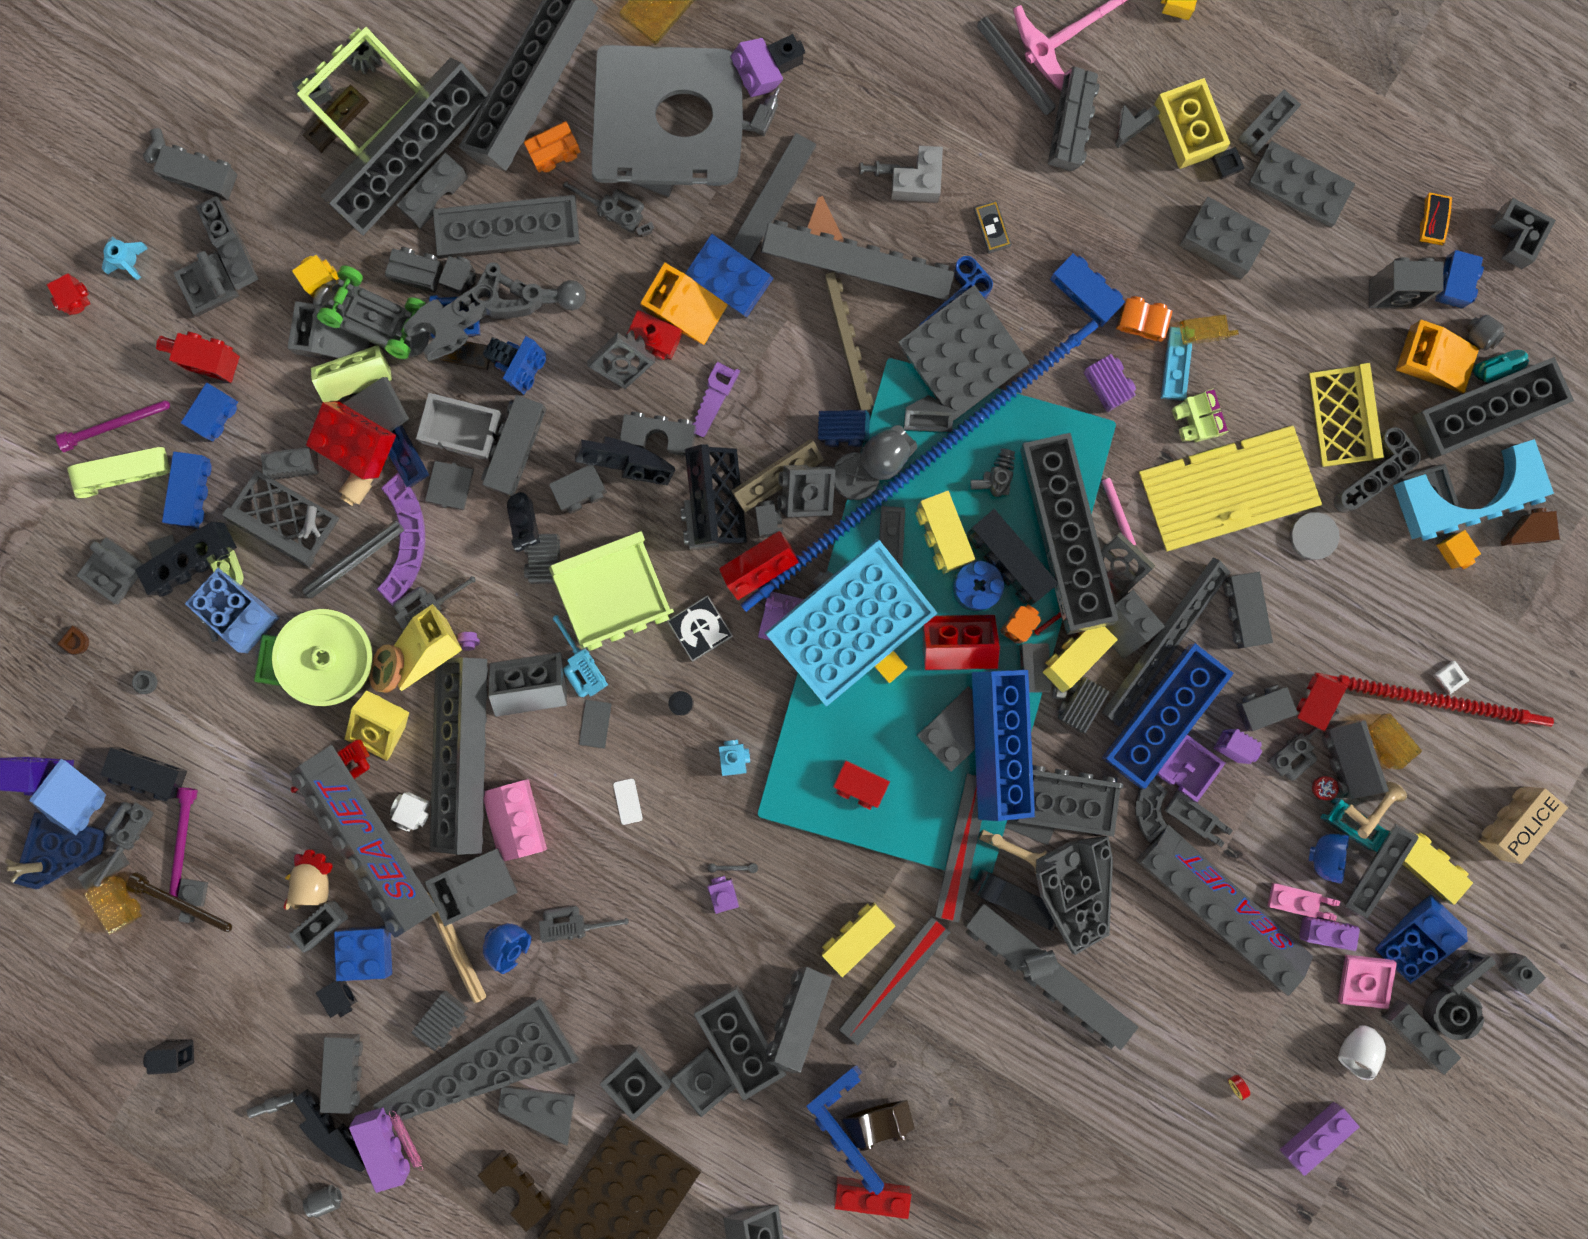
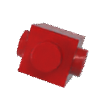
[47,273,91,315]

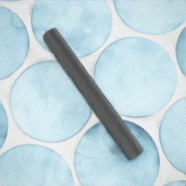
[977,17,1056,115]
[302,520,404,598]

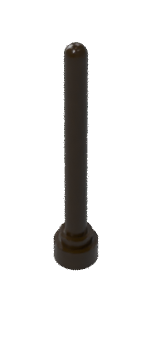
[126,872,233,932]

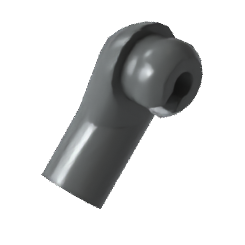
[143,128,166,164]

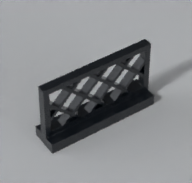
[685,444,747,545]

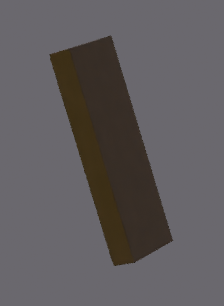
[302,84,370,153]

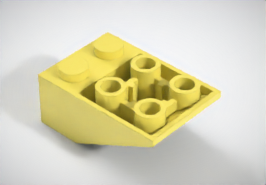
[394,604,462,691]

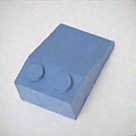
[29,759,106,835]

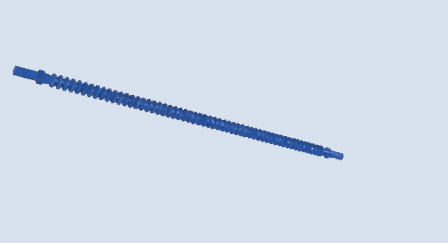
[740,320,1098,612]

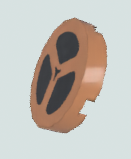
[369,644,404,693]

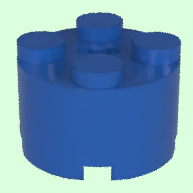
[953,561,1004,611]

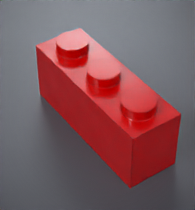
[719,531,799,600]
[834,1176,912,1219]

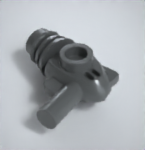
[970,449,1015,497]

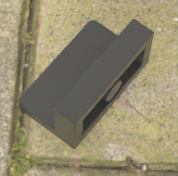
[1019,643,1051,693]

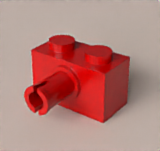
[626,310,683,360]

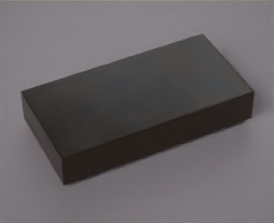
[440,341,490,371]

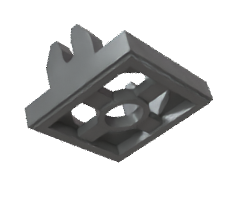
[587,330,655,389]
[1101,532,1155,597]

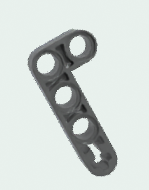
[1334,427,1420,513]

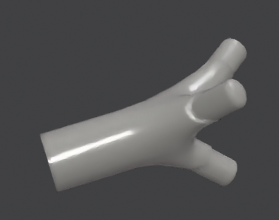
[297,506,321,538]

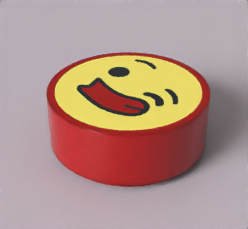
[1228,1074,1250,1101]

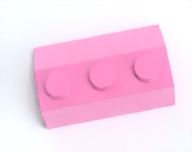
[483,779,547,861]

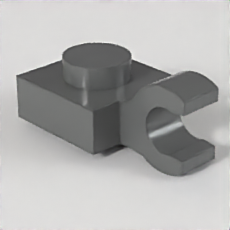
[178,878,208,923]

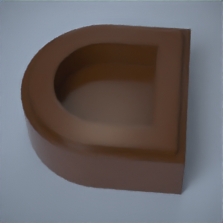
[57,625,89,655]

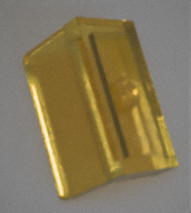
[1179,315,1239,345]

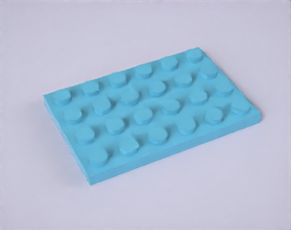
[765,539,937,707]

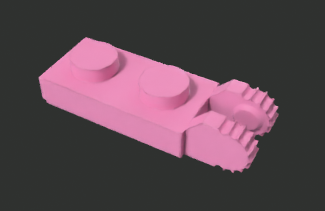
[1267,883,1340,921]

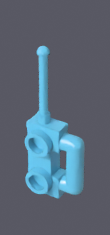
[553,615,608,697]

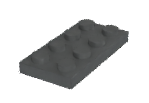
[1248,141,1355,228]

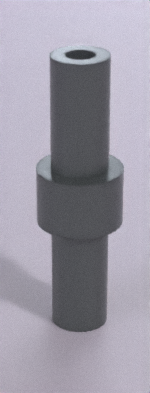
[247,1092,297,1118]

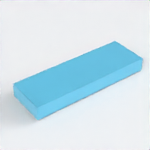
[1161,327,1194,401]

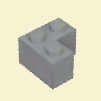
[891,146,943,203]

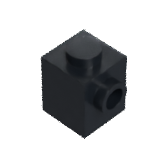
[767,34,805,74]

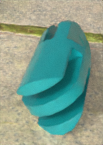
[1473,350,1529,384]

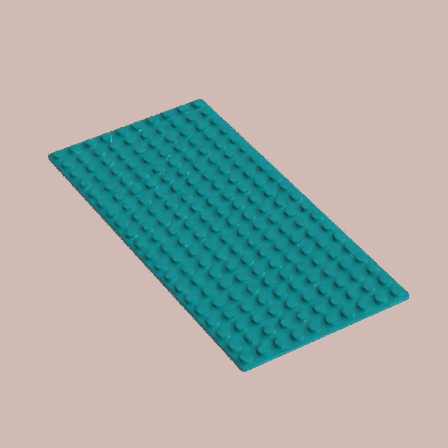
[758,358,1116,879]

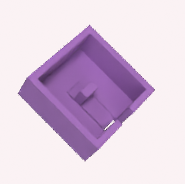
[1156,735,1226,802]

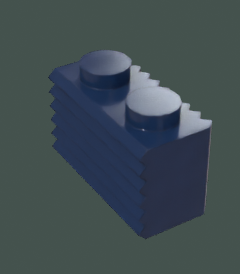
[818,410,870,447]

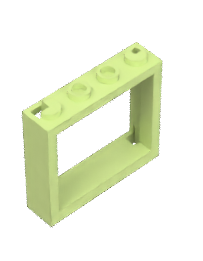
[297,27,422,157]

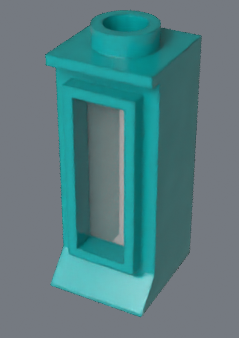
[1320,798,1390,852]

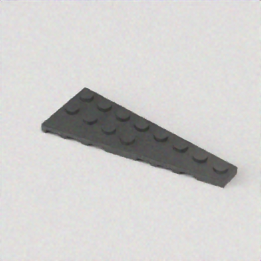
[373,998,579,1124]

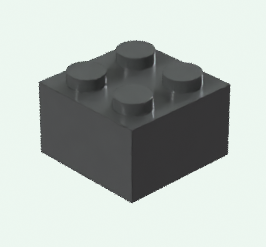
[600,1045,671,1121]

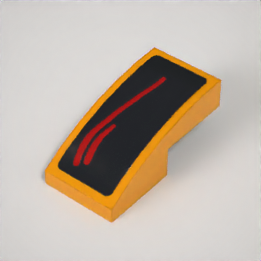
[1419,192,1452,246]

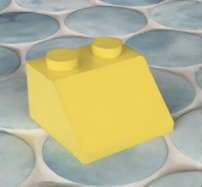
[345,691,409,761]

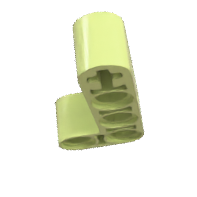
[67,447,170,498]

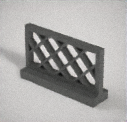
[222,470,339,569]

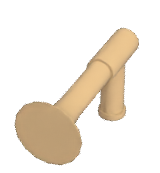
[1344,782,1407,839]
[978,829,1047,874]

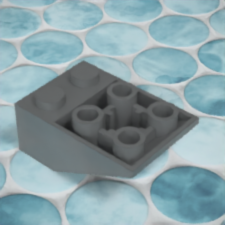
[288,301,370,360]
[425,848,518,927]

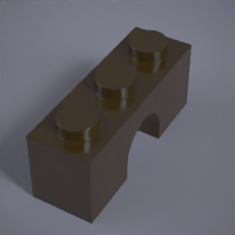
[477,1150,552,1232]

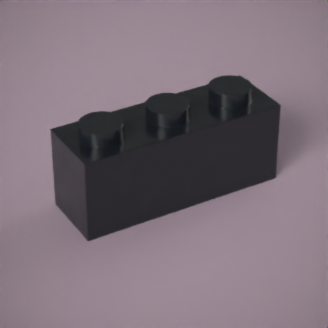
[100,747,187,802]

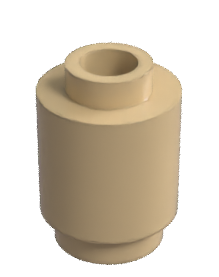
[339,473,373,506]

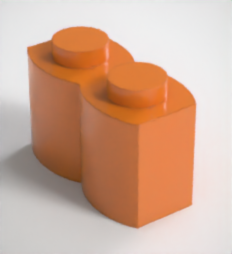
[1116,296,1173,342]

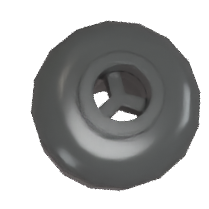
[1466,315,1505,350]

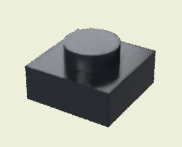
[1212,147,1245,180]

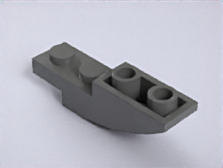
[196,196,259,290]

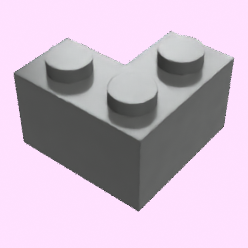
[1491,198,1556,269]

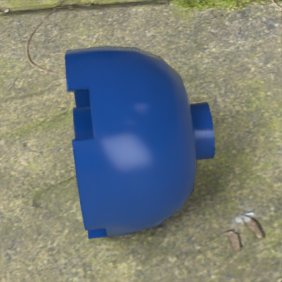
[1309,834,1349,884]
[483,923,531,974]

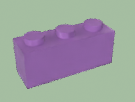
[1280,1102,1359,1176]
[349,1107,410,1193]

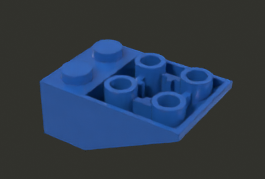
[1375,895,1468,984]

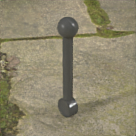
[707,863,758,873]

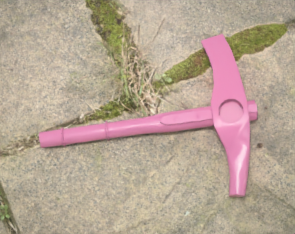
[1013,0,1127,91]

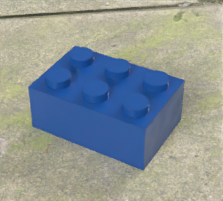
[685,234,774,317]

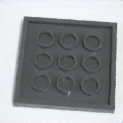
[897,285,1030,420]

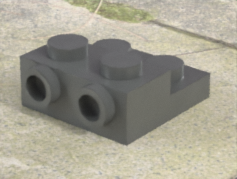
[777,465,836,517]

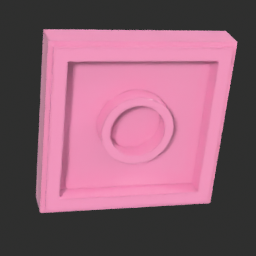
[1338,955,1397,1009]

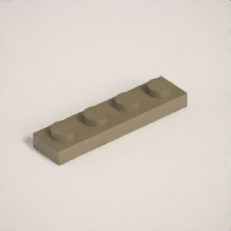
[731,439,824,512]

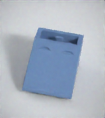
[185,568,280,653]

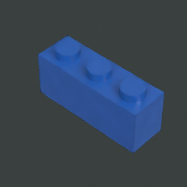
[1050,253,1125,328]
[162,451,212,529]

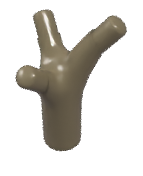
[5,859,43,882]

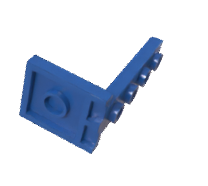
[806,1065,884,1195]

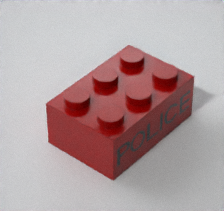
[306,402,396,479]

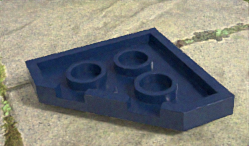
[13,812,107,890]

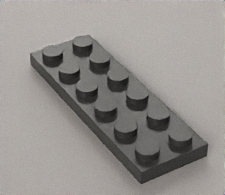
[433,195,580,258]

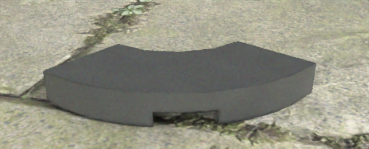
[1135,778,1168,843]

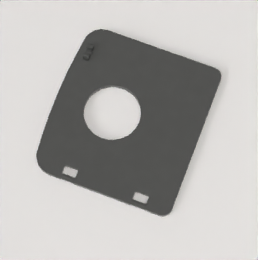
[592,45,743,186]

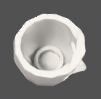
[1338,1026,1386,1080]

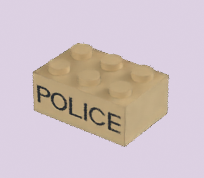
[1478,787,1568,864]

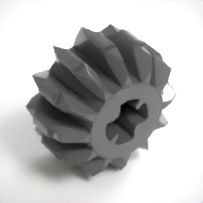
[346,34,383,75]

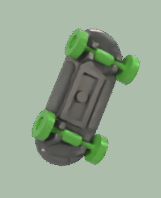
[313,266,429,359]

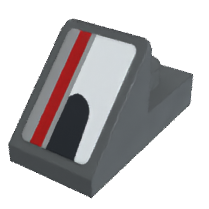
[1115,105,1160,148]

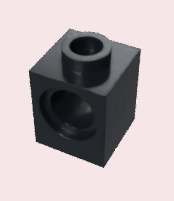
[316,980,358,1018]

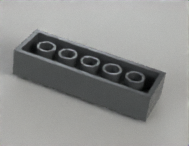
[1412,357,1574,460]

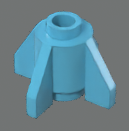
[102,236,148,280]

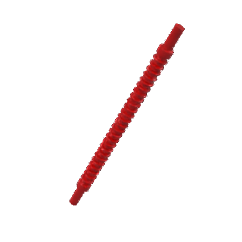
[1314,672,1554,727]

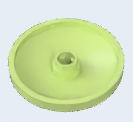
[272,609,373,706]

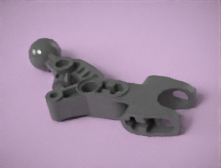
[403,262,586,361]

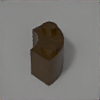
[841,1100,915,1151]

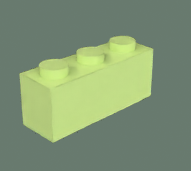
[311,345,392,402]

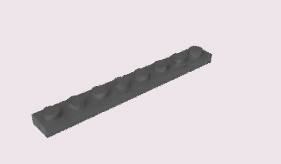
[1101,557,1231,727]

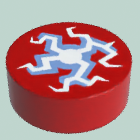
[1312,776,1339,800]

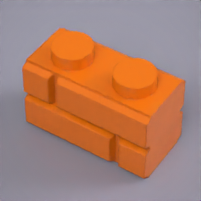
[524,121,581,173]
[1000,604,1041,644]

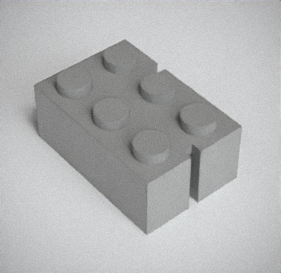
[416,393,503,461]

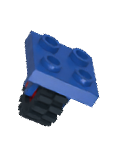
[483,336,546,395]

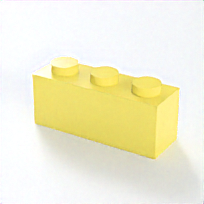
[1043,627,1118,693]
[1402,833,1473,905]
[822,903,895,977]

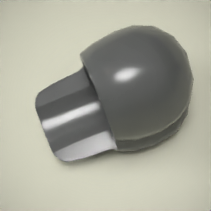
[860,425,917,480]

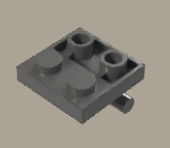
[173,251,239,317]
[76,537,144,604]

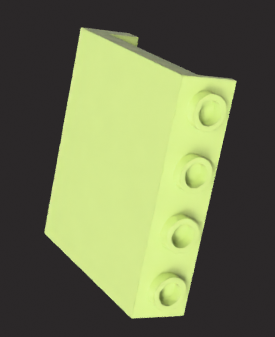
[549,531,674,651]

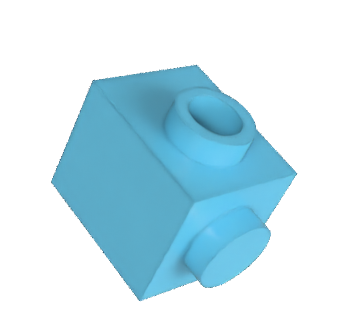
[719,740,750,776]

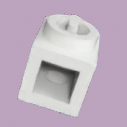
[390,792,431,832]

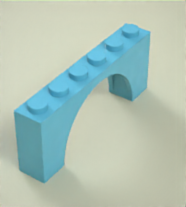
[1393,439,1554,541]

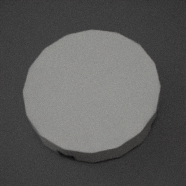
[1290,512,1340,560]

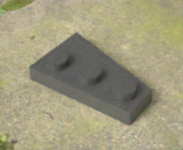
[498,1086,575,1146]

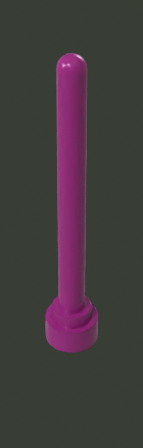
[55,400,170,453]
[169,787,198,897]

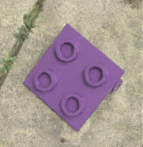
[758,592,804,641]

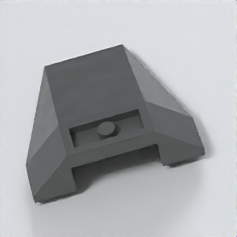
[1036,836,1113,955]

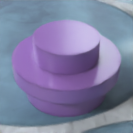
[457,632,480,651]

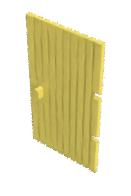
[1139,425,1322,552]

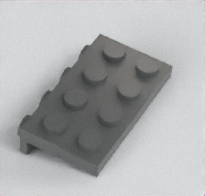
[1017,765,1123,837]

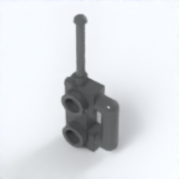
[563,181,644,234]
[393,576,476,631]
[1267,708,1339,781]
[93,802,154,887]
[539,906,629,943]

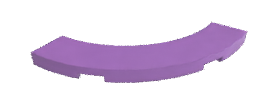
[377,472,425,606]

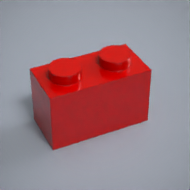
[1296,673,1348,731]
[833,760,890,810]

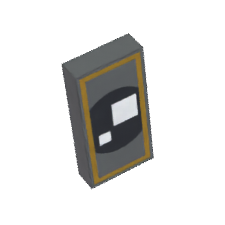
[974,200,1012,254]

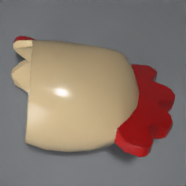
[284,849,333,910]

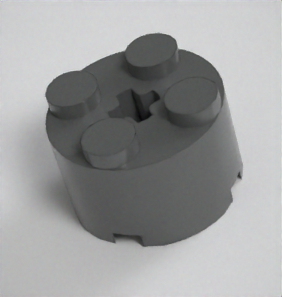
[1423,987,1484,1040]

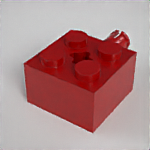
[156,331,240,383]

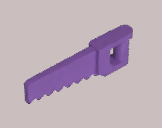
[692,362,740,437]

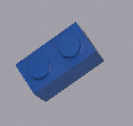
[1435,250,1484,309]
[181,383,238,442]

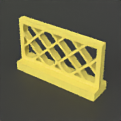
[1309,363,1384,467]

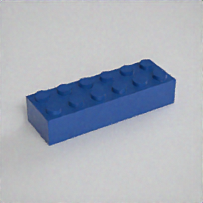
[1101,643,1234,789]
[972,670,1035,821]

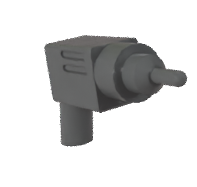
[742,87,780,136]

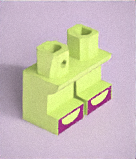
[1172,388,1228,443]

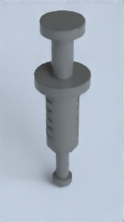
[859,161,914,177]

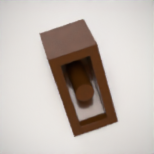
[1501,508,1560,546]

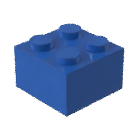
[334,926,392,981]

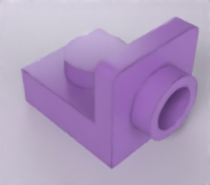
[707,876,739,914]

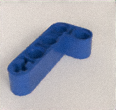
[919,256,993,326]

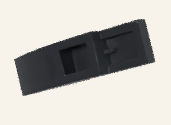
[575,436,675,486]
[293,1089,366,1172]

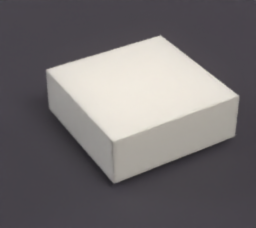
[1433,661,1469,695]

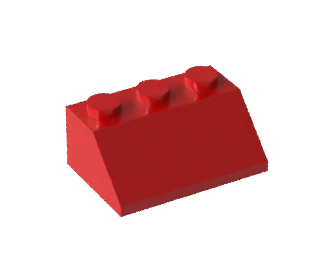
[923,615,1000,670]

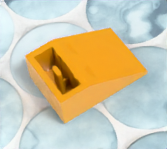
[640,262,728,345]
[1396,320,1479,394]

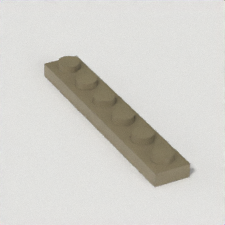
[825,272,874,413]

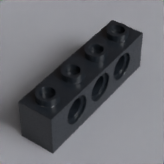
[135,521,237,597]

